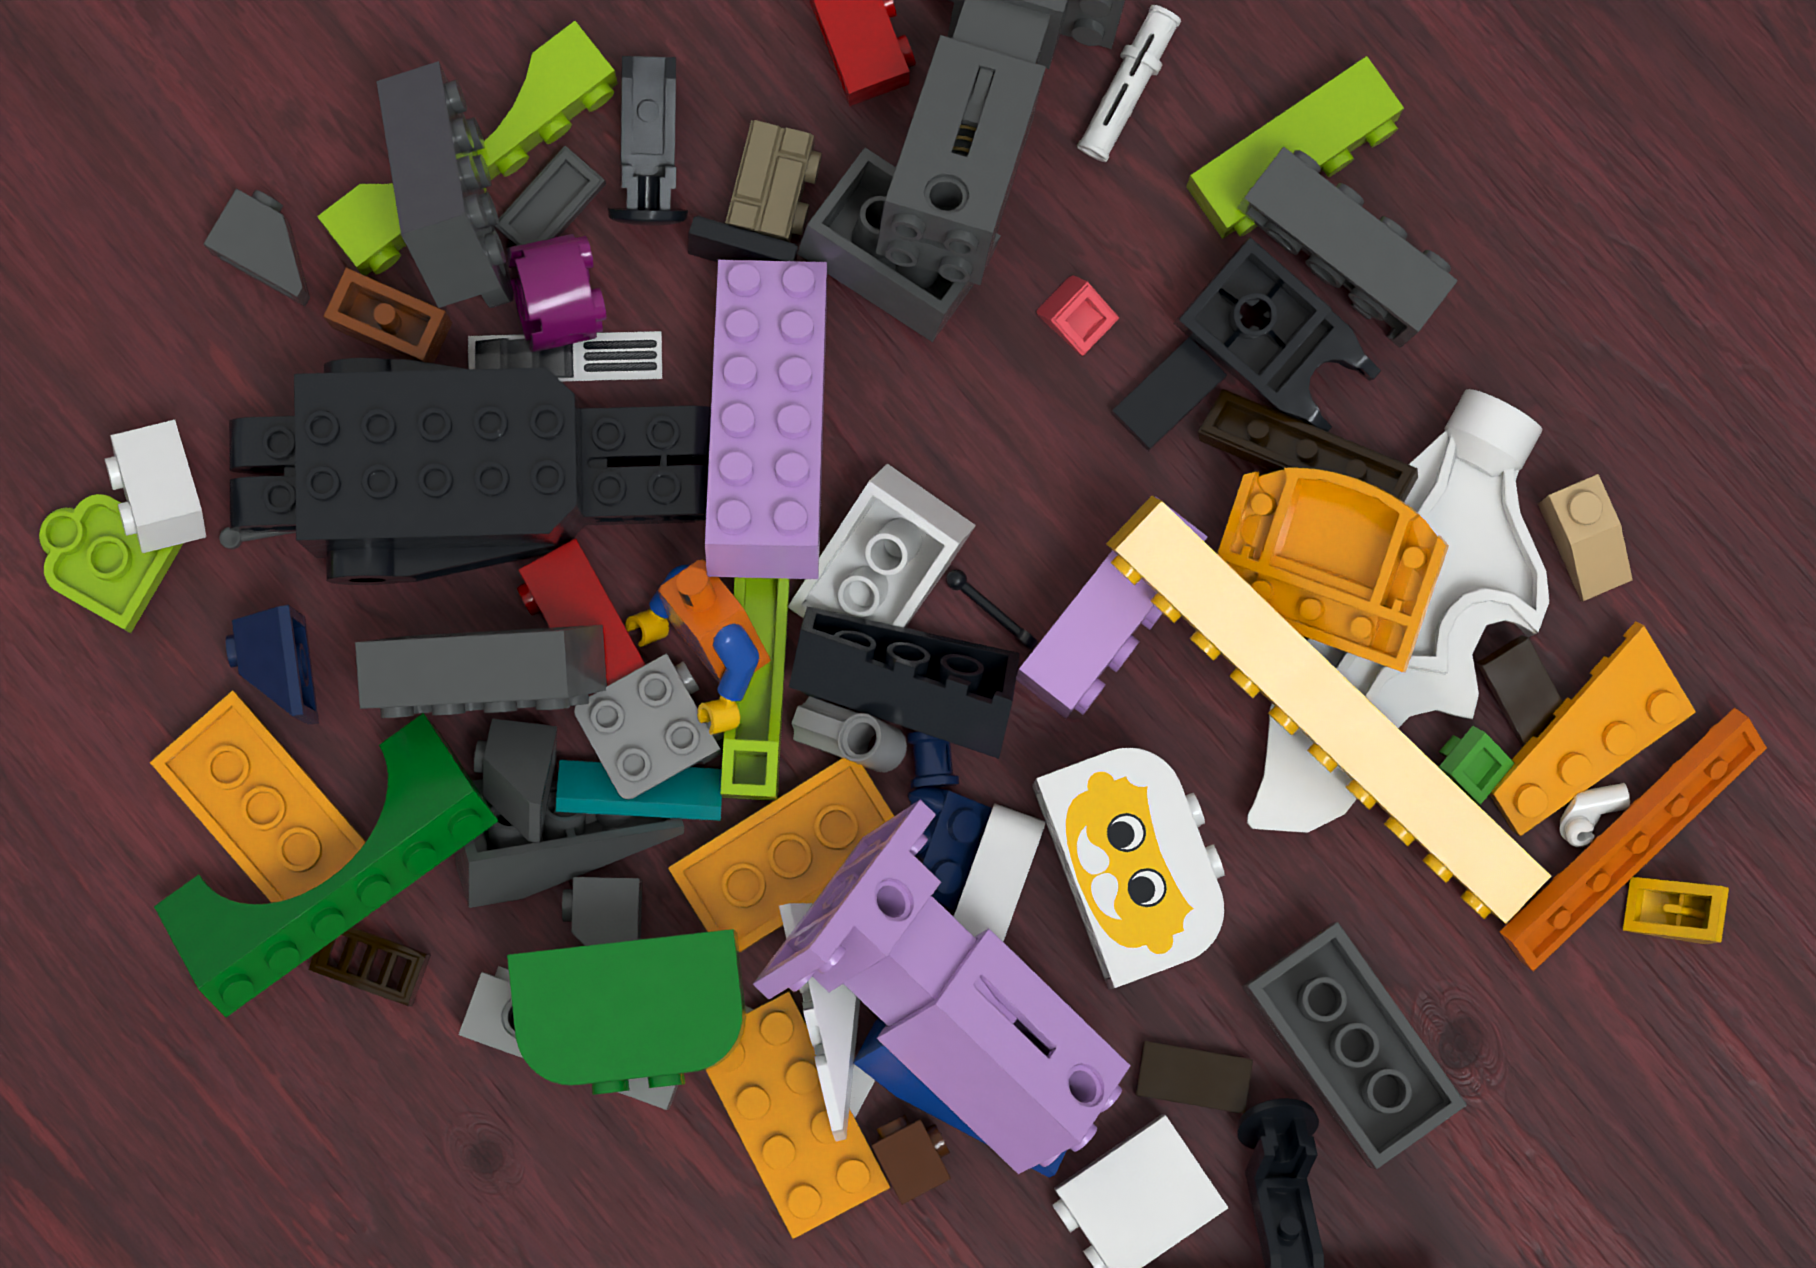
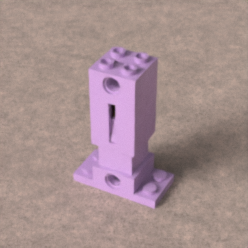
[753,800,1130,1174]

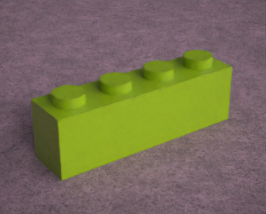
[1186,56,1404,239]

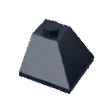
[226,605,319,725]

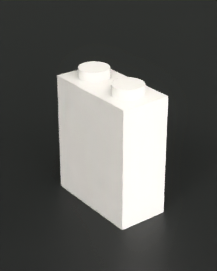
[1052,1114,1228,1268]

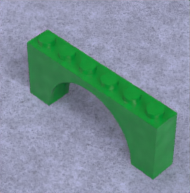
[154,713,498,1018]

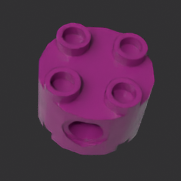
[507,234,607,353]

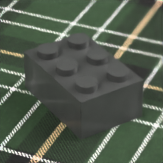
[798,148,1001,342]

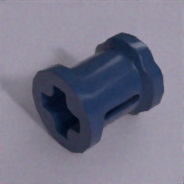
[907,732,959,789]

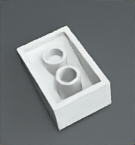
[788,464,976,628]

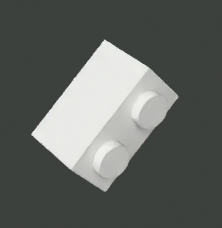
[105,420,206,553]

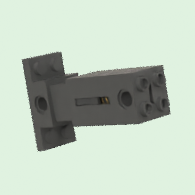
[876,0,1126,285]

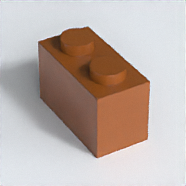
[323,268,452,364]

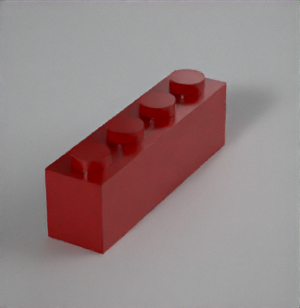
[809,0,916,106]
[516,538,646,696]

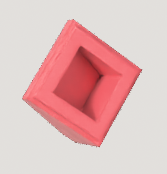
[1036,275,1119,356]

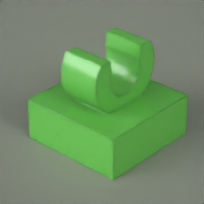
[1439,726,1515,805]

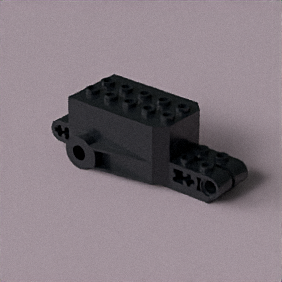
[229,358,711,585]

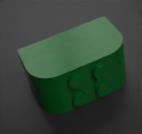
[507,929,746,1095]

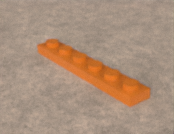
[1499,707,1767,972]

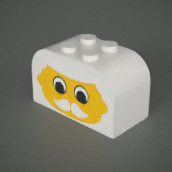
[1032,748,1225,990]

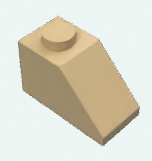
[1538,474,1633,602]

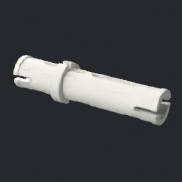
[1077,5,1181,162]

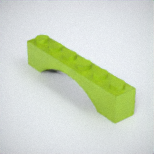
[317,21,618,276]
[720,577,790,801]

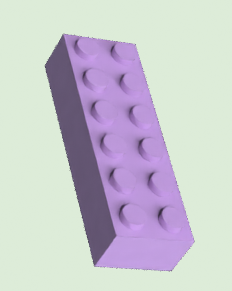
[705,260,827,579]

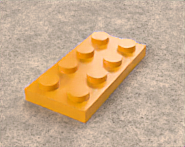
[150,690,366,903]
[668,758,894,953]
[706,992,891,1239]

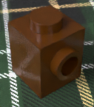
[871,1114,951,1205]

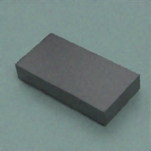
[494,146,606,246]

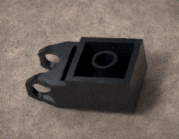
[1173,237,1381,432]

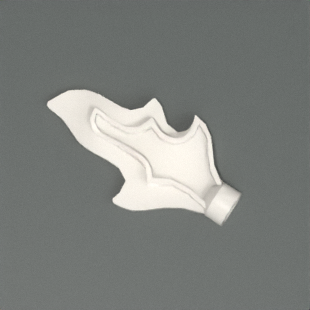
[1247,389,1549,833]

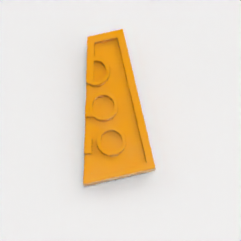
[1489,621,1696,836]

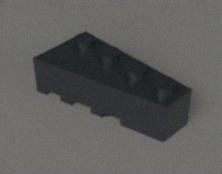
[789,606,1020,759]

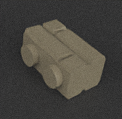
[725,120,822,243]

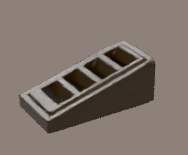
[308,927,431,1007]

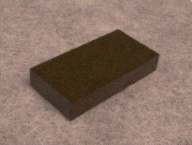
[1477,634,1565,748]
[1135,1041,1253,1114]

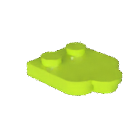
[39,494,184,633]

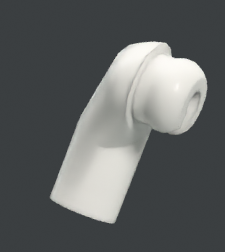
[1559,783,1630,847]

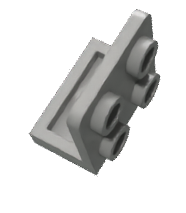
[574,653,724,800]

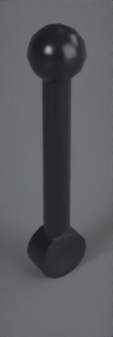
[946,569,1038,650]

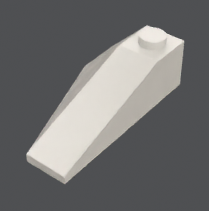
[779,903,860,1142]

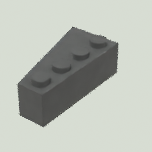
[1237,147,1458,348]

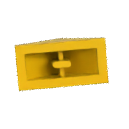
[1623,877,1729,944]

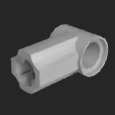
[791,696,907,773]

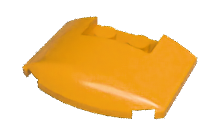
[1217,467,1449,672]

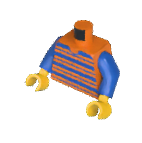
[625,559,771,735]

